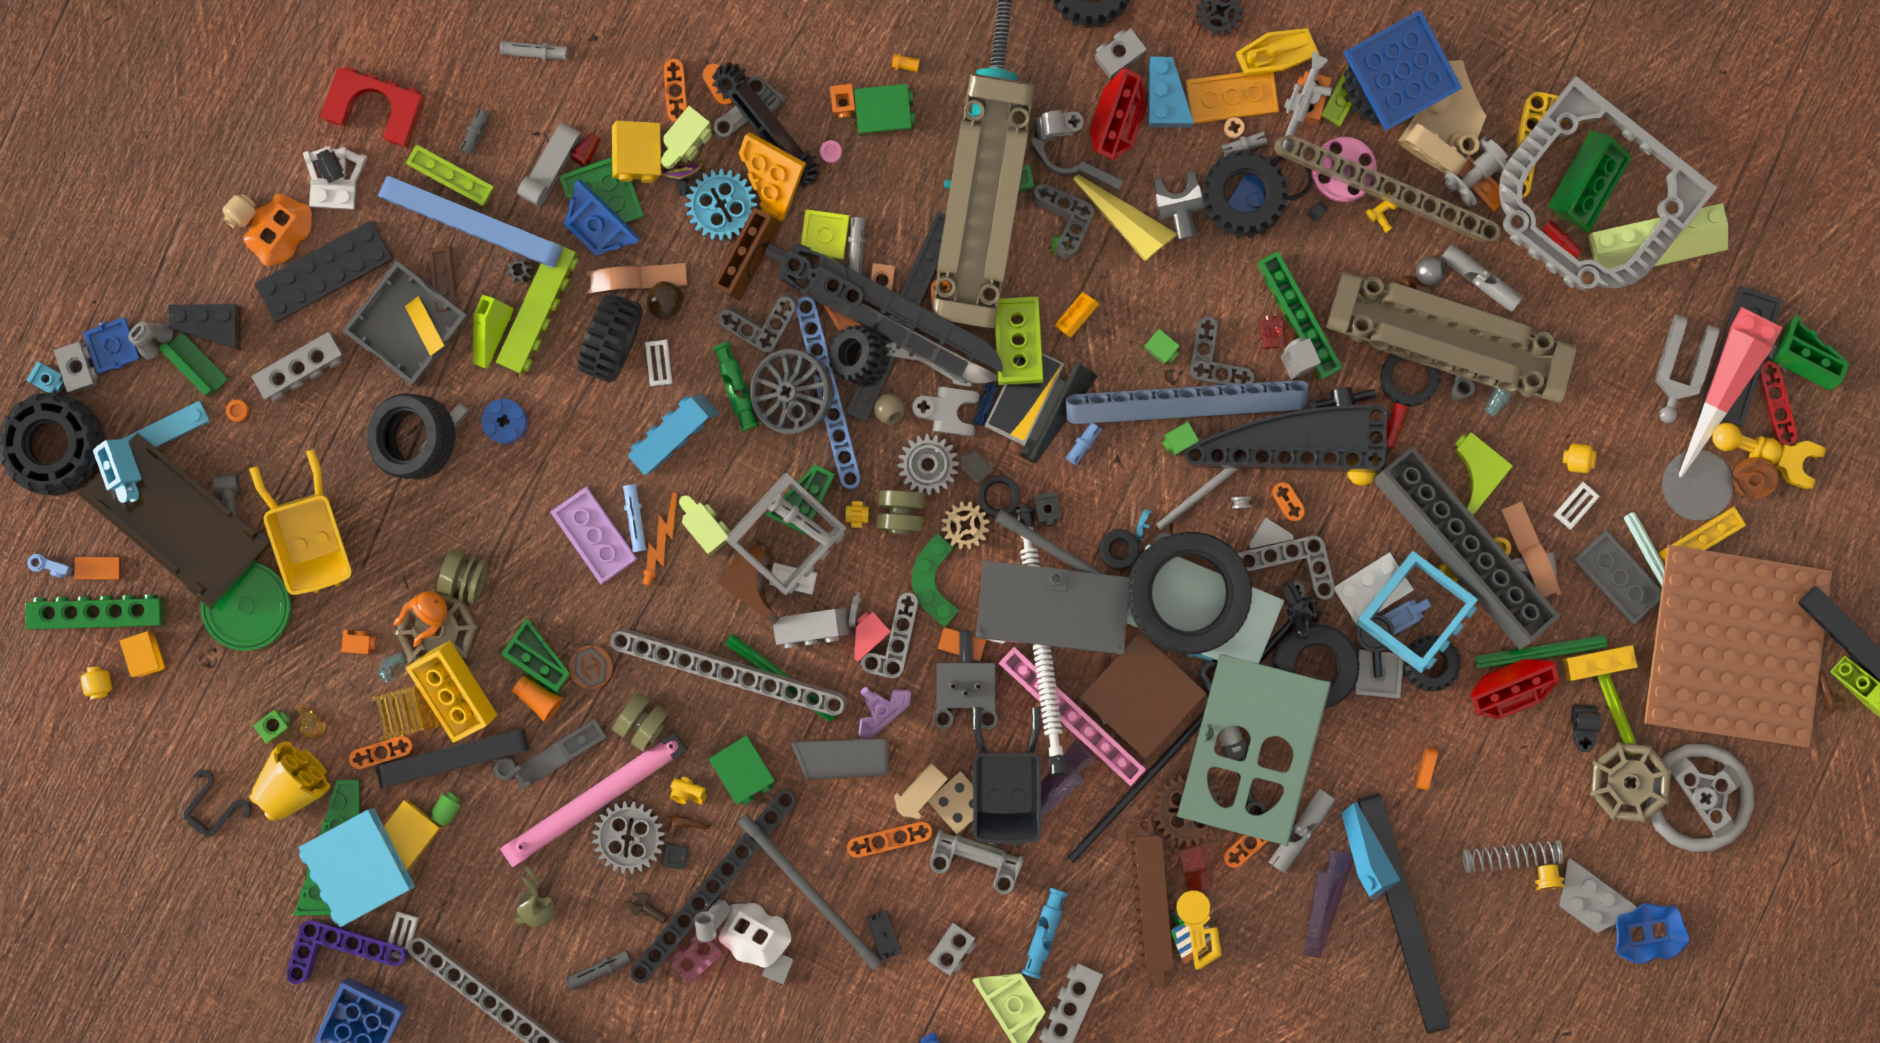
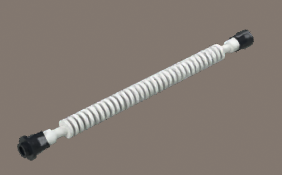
[1013,505,1068,776]

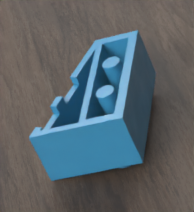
[1148,57,1194,128]

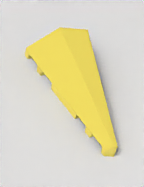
[1073,174,1177,262]

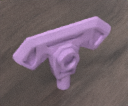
[859,687,911,737]

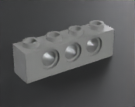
[251,332,346,402]
[1280,337,1321,381]
[1039,962,1103,1043]

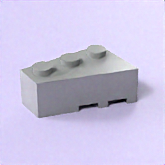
[773,608,854,648]

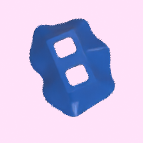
[1615,903,1689,964]

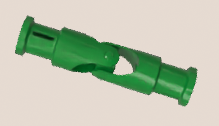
[712,342,759,432]

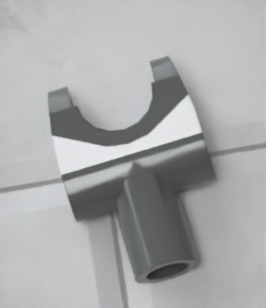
[1154,170,1204,240]

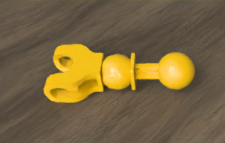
[1712,423,1826,489]

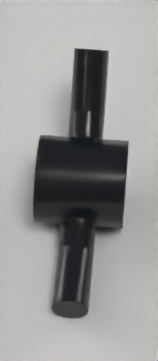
[1310,387,1376,409]

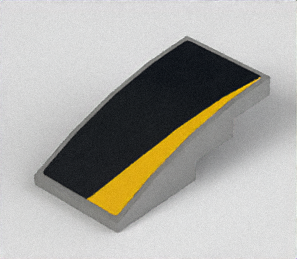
[984,353,1064,446]

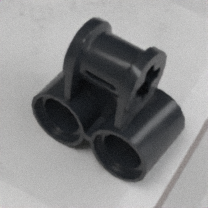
[1571,704,1601,752]

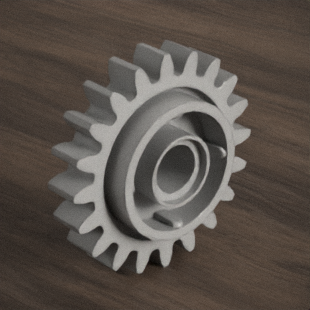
[897,434,959,496]

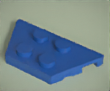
[564,178,641,256]

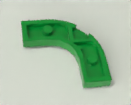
[912,534,959,627]

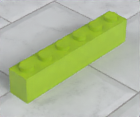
[496,241,579,375]

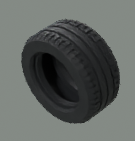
[367,393,456,480]

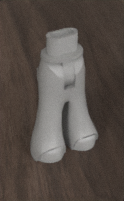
[128,320,174,360]

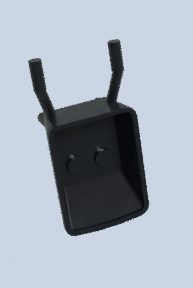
[972,707,1041,848]

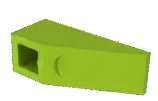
[473,294,514,369]
[1830,656,1880,717]

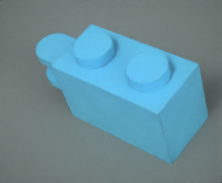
[93,439,142,502]

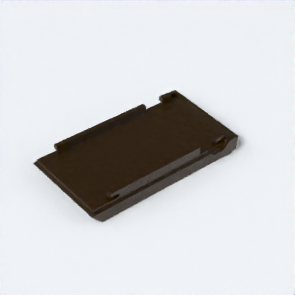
[79,432,272,610]

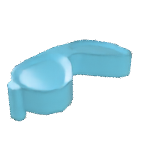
[1136,509,1152,541]

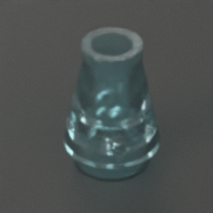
[1484,387,1513,417]

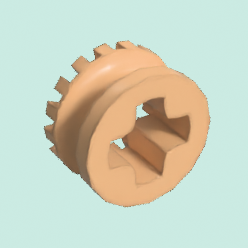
[1224,117,1244,139]

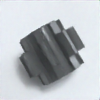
[505,257,533,285]

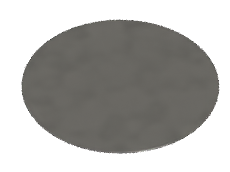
[1662,450,1733,521]

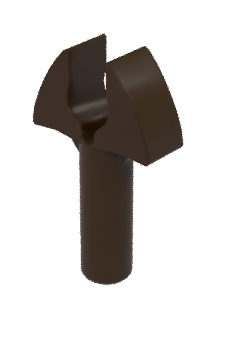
[628,893,668,924]

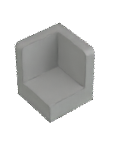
[762,954,793,984]

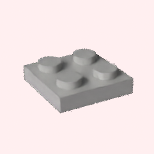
[1355,650,1403,698]

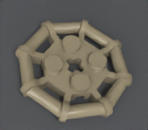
[394,588,478,664]
[1589,741,1673,824]

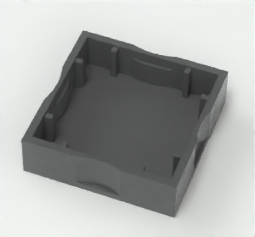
[342,260,471,387]

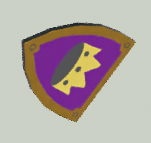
[660,162,703,196]

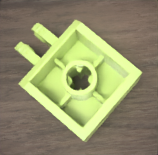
[660,106,713,170]
[679,495,731,556]

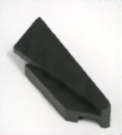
[1020,362,1097,463]

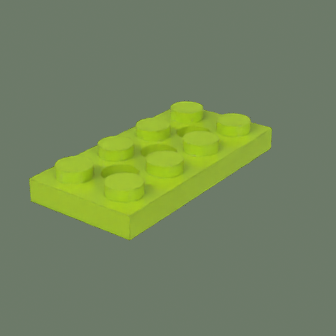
[995,297,1043,385]

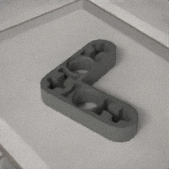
[1032,184,1094,259]
[718,294,798,352]
[1190,317,1254,385]

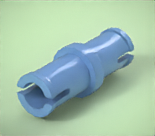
[1065,423,1102,466]

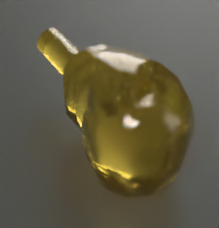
[295,704,326,739]

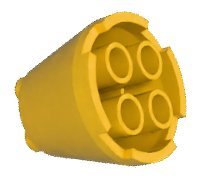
[249,742,331,821]

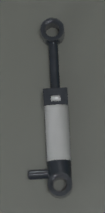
[1198,661,1267,815]

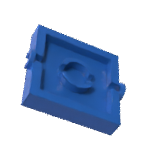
[82,317,141,375]

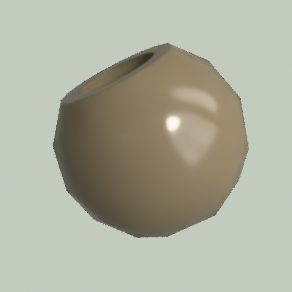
[874,393,905,424]

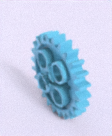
[685,169,758,242]

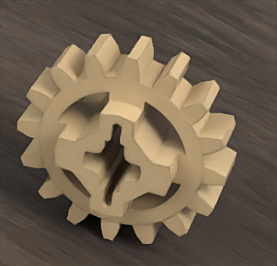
[941,502,989,550]

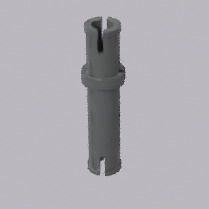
[565,950,632,991]

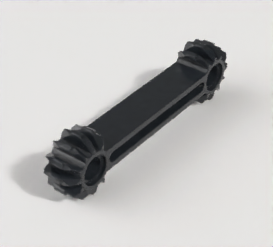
[712,62,821,188]

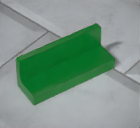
[159,333,228,398]

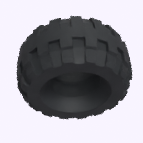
[0,392,106,496]

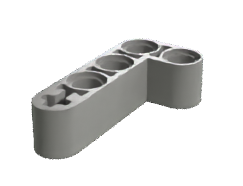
[517,122,582,207]
[861,593,918,678]

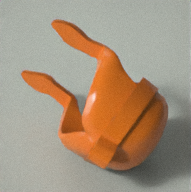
[393,591,447,647]

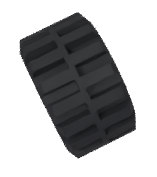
[828,325,889,385]
[1403,635,1462,691]

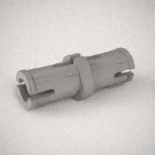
[1221,131,1268,157]

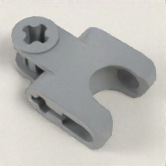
[912,387,980,437]

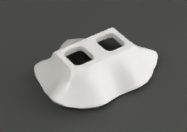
[719,903,791,967]

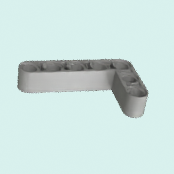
[1216,536,1335,600]

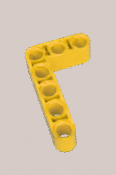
[1515,92,1584,199]

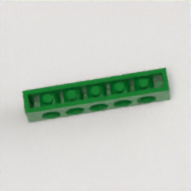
[1256,251,1343,381]
[25,594,165,630]

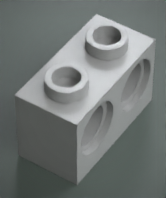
[928,922,976,975]

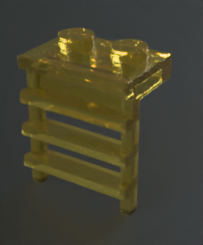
[371,686,439,741]

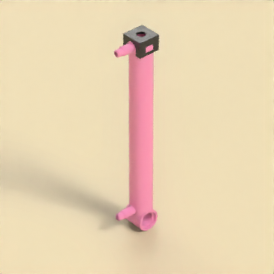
[500,732,688,867]

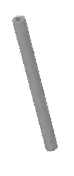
[1156,455,1246,531]

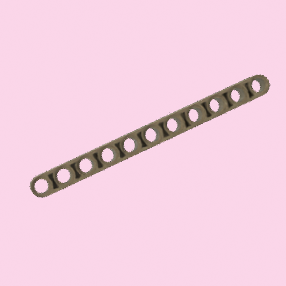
[1274,135,1500,243]

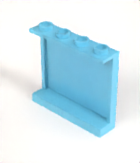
[298,808,415,927]

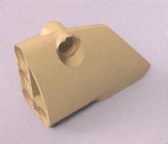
[1397,60,1486,176]

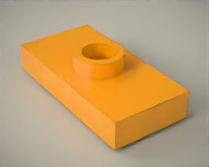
[1054,292,1099,338]

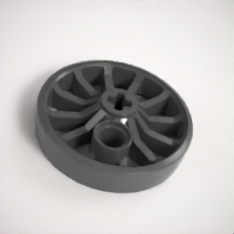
[750,349,833,434]

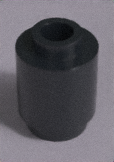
[314,149,344,184]

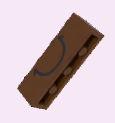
[712,207,781,301]

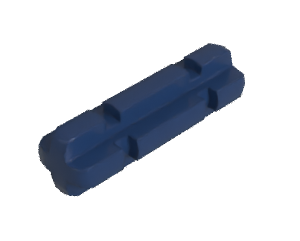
[974,383,997,426]

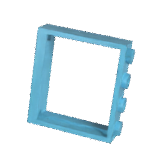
[1357,551,1478,673]

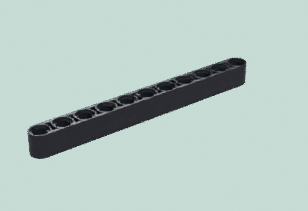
[630,790,796,983]
[1358,793,1450,1035]

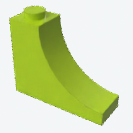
[1454,432,1512,515]

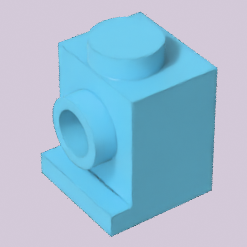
[26,361,65,393]

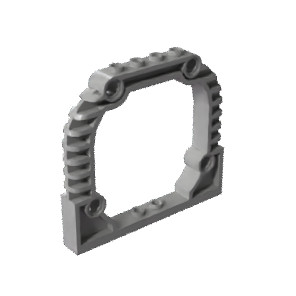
[1499,76,1717,291]

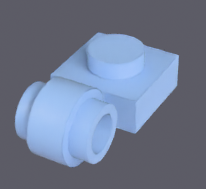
[27,554,74,578]

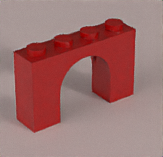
[320,66,425,148]

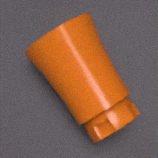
[512,675,564,723]

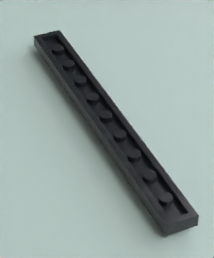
[846,211,946,422]

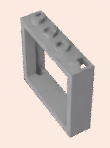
[724,473,846,595]

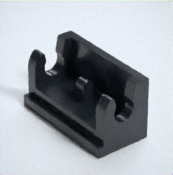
[866,910,902,960]

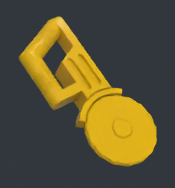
[1177,890,1222,970]

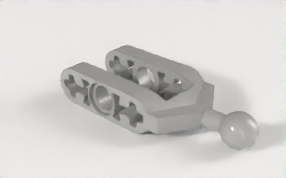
[1655,314,1720,424]

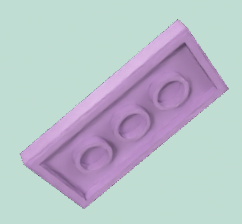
[550,486,638,585]

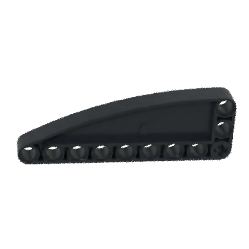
[1185,405,1388,473]

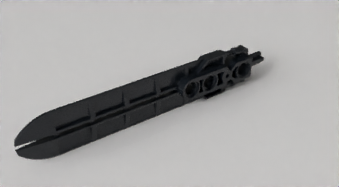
[764,243,1003,383]

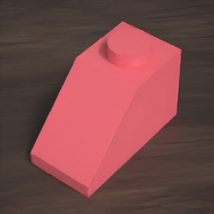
[855,612,891,662]

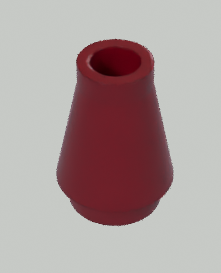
[571,133,601,167]

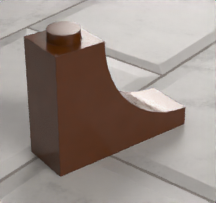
[718,540,780,625]

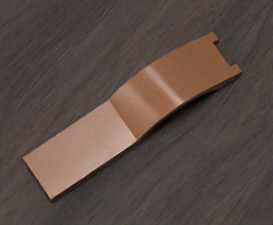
[587,263,688,294]
[1501,502,1561,597]

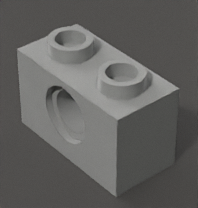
[1094,28,1147,79]
[54,342,99,394]

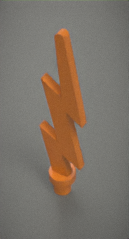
[642,492,677,586]

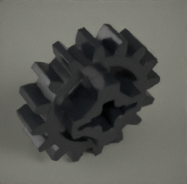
[1195,0,1244,38]

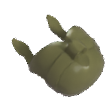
[514,866,556,928]

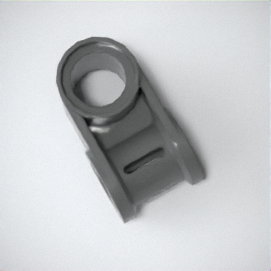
[747,76,787,115]

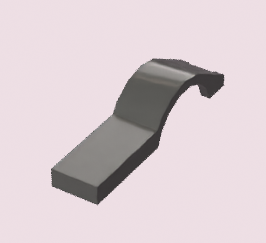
[1031,137,1123,192]
[509,719,607,791]

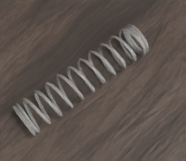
[1463,840,1563,874]

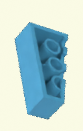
[627,394,720,475]

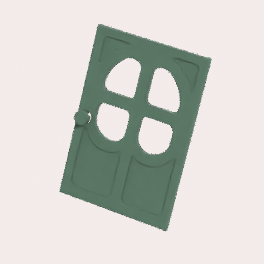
[1177,654,1331,846]

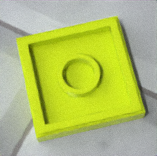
[801,209,850,260]

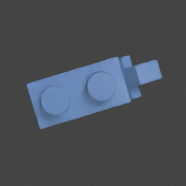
[1383,599,1431,635]

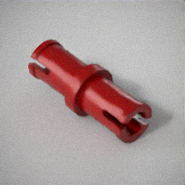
[1542,220,1583,258]
[1387,403,1408,449]

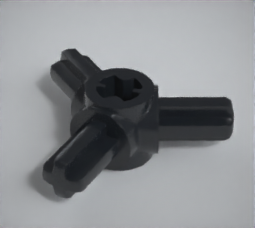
[1281,581,1322,639]

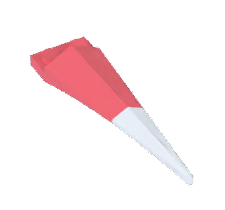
[1679,307,1783,477]

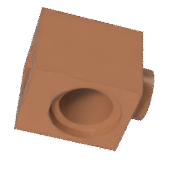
[871,263,895,291]

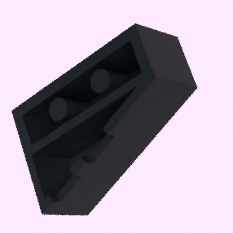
[168,304,241,351]

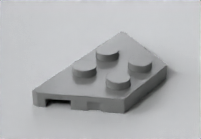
[1559,858,1637,933]

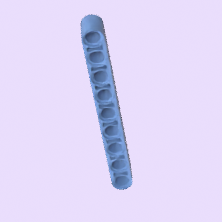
[378,176,563,268]
[796,297,861,490]

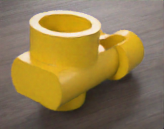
[670,777,707,805]

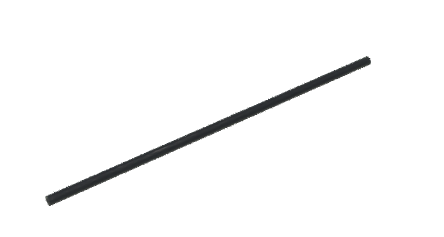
[1067,597,1317,863]

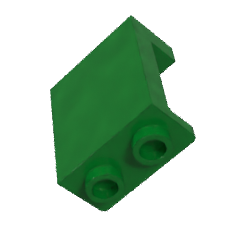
[854,84,916,137]
[709,735,776,806]

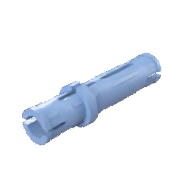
[623,484,647,552]

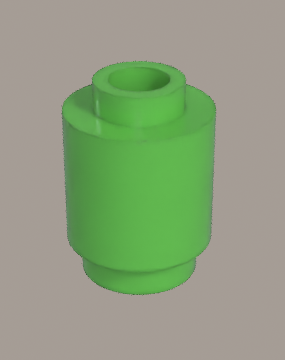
[430,792,462,827]

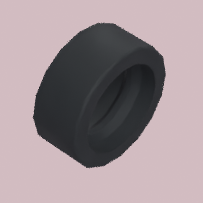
[978,475,1020,517]

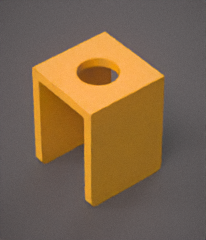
[120,631,165,677]

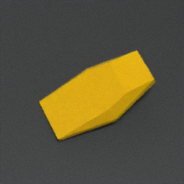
[1236,28,1319,76]

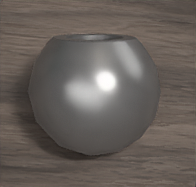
[1416,256,1446,286]

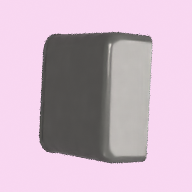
[791,738,889,781]

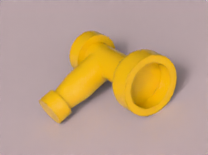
[1365,192,1398,233]

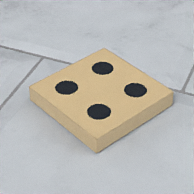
[928,771,973,834]

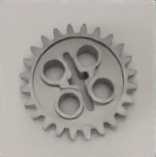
[592,801,665,874]

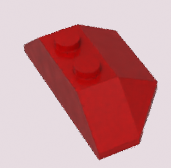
[1089,68,1147,160]
[1470,659,1560,719]

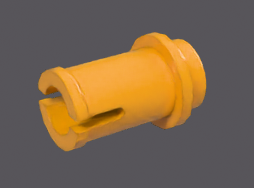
[891,53,920,73]

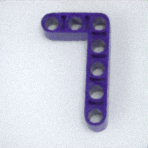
[286,919,409,984]

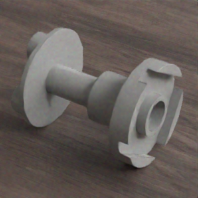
[1444,137,1508,208]

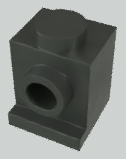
[1034,492,1061,526]

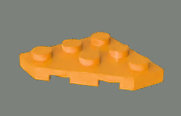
[739,132,806,221]

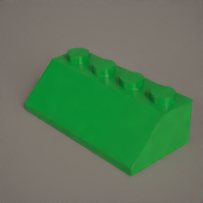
[1548,130,1632,233]

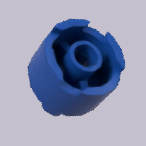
[481,399,529,445]

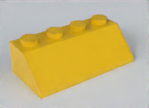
[406,640,498,743]

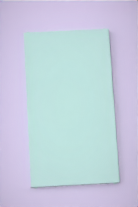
[1126,544,1284,664]

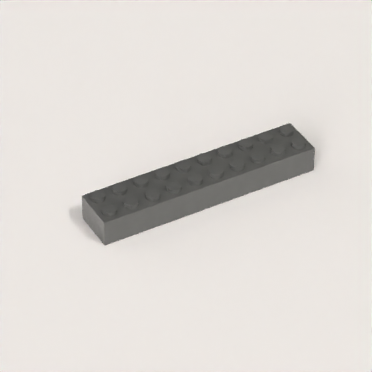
[1373,446,1560,650]

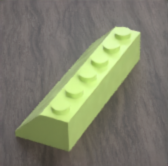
[1588,203,1728,269]

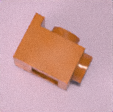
[830,84,856,119]
[341,630,377,654]

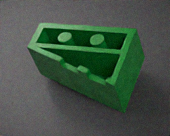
[1772,315,1849,391]
[765,465,836,536]
[501,618,570,695]

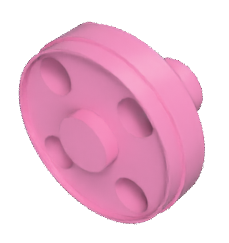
[1311,137,1377,202]

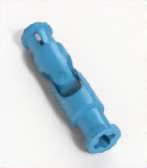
[1022,887,1068,979]

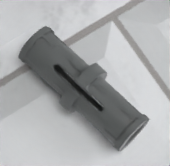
[459,108,491,155]

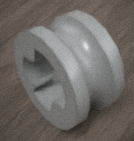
[1231,496,1252,509]

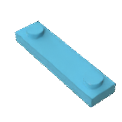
[123,401,211,448]

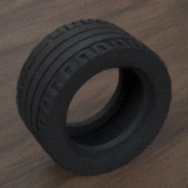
[1127,532,1253,654]

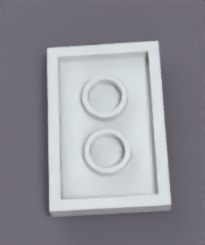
[1335,552,1413,626]

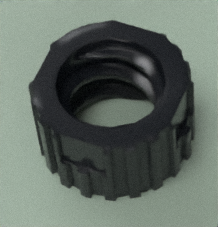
[1307,201,1328,222]

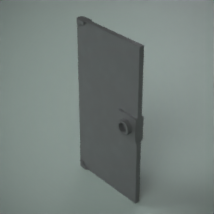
[976,560,1129,655]

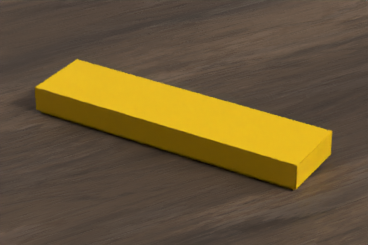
[1658,506,1746,565]

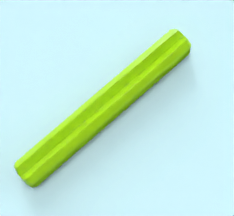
[1597,673,1637,756]

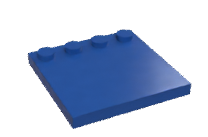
[1343,10,1462,131]

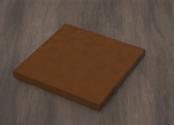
[1079,632,1207,759]

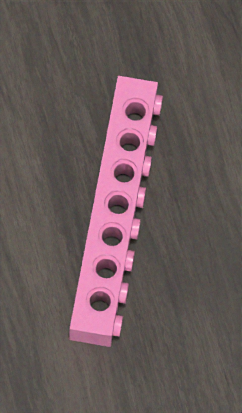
[998,647,1146,786]

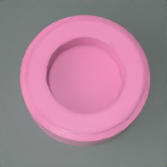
[820,140,842,163]

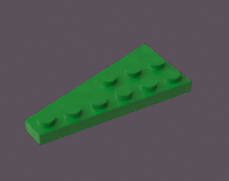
[293,779,361,916]

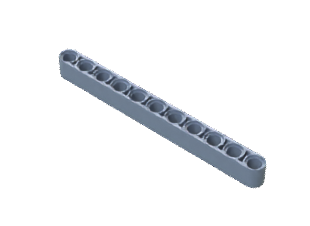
[1066,380,1309,424]

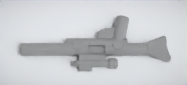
[1283,51,1332,151]

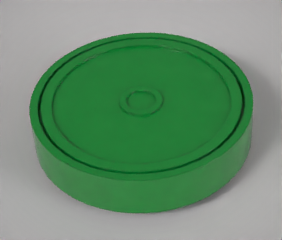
[201,563,293,651]

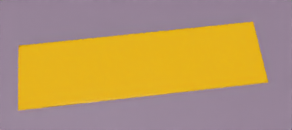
[405,296,444,356]

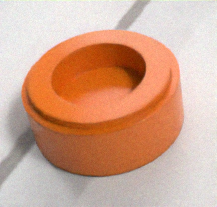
[226,400,249,422]

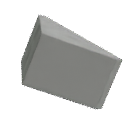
[1247,518,1294,550]

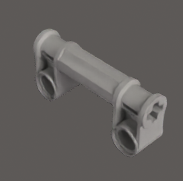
[930,829,1024,894]

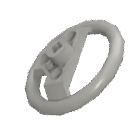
[1646,743,1754,852]

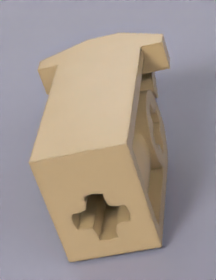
[894,762,948,819]

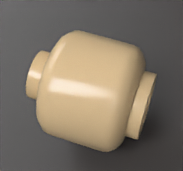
[222,194,256,228]

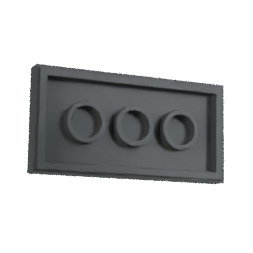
[1572,530,1662,626]

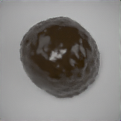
[646,281,684,320]

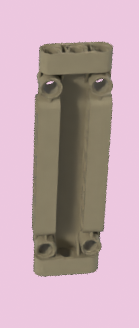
[932,74,1035,328]
[1325,271,1577,404]

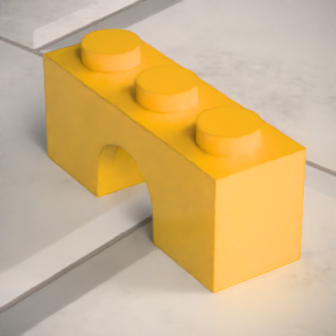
[1562,645,1637,681]

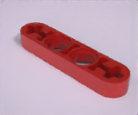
[1759,361,1798,446]

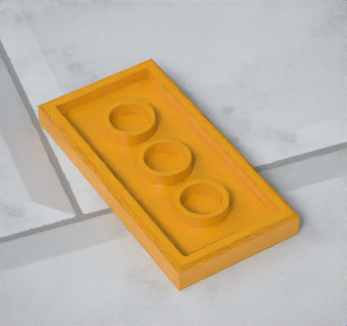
[1185,72,1279,124]

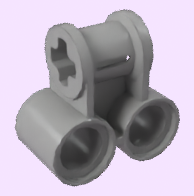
[1035,110,1084,141]

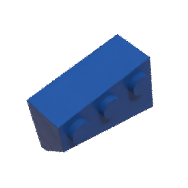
[314,977,408,1043]

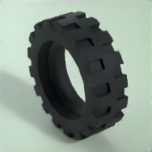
[1380,354,1441,407]

